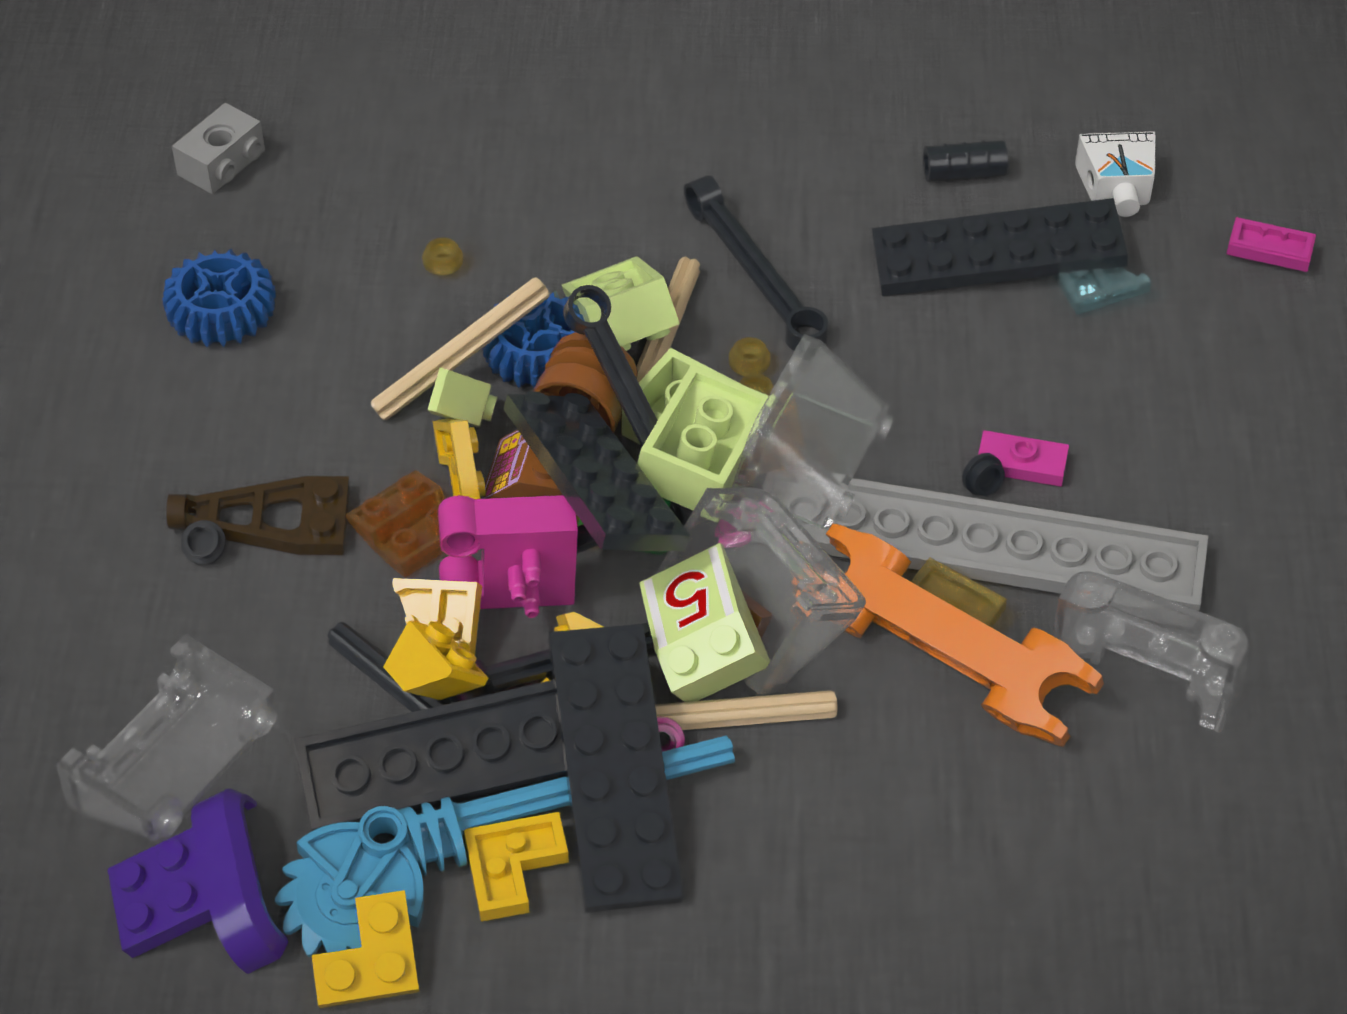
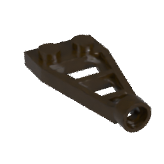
[166,476,350,556]

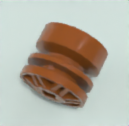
[533,332,638,433]

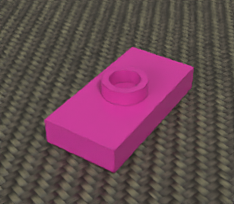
[1226,217,1316,272]
[978,430,1069,487]

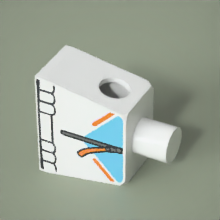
[1075,131,1155,217]

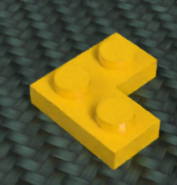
[432,418,486,499]
[464,812,569,922]
[312,890,419,1008]

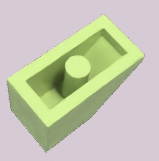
[428,368,497,428]

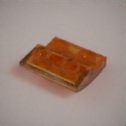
[346,469,445,578]

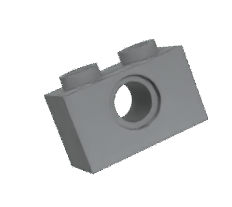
[172,103,265,194]

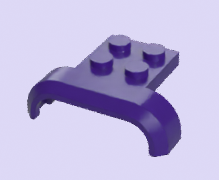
[107,788,288,974]

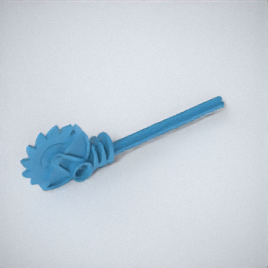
[275,735,735,957]

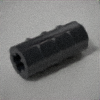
[923,140,1008,182]

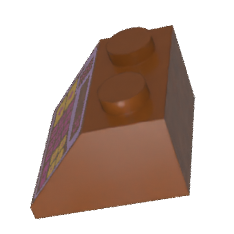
[480,429,563,499]

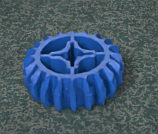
[162,248,276,348]
[482,291,584,389]

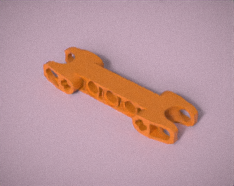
[792,524,1104,747]

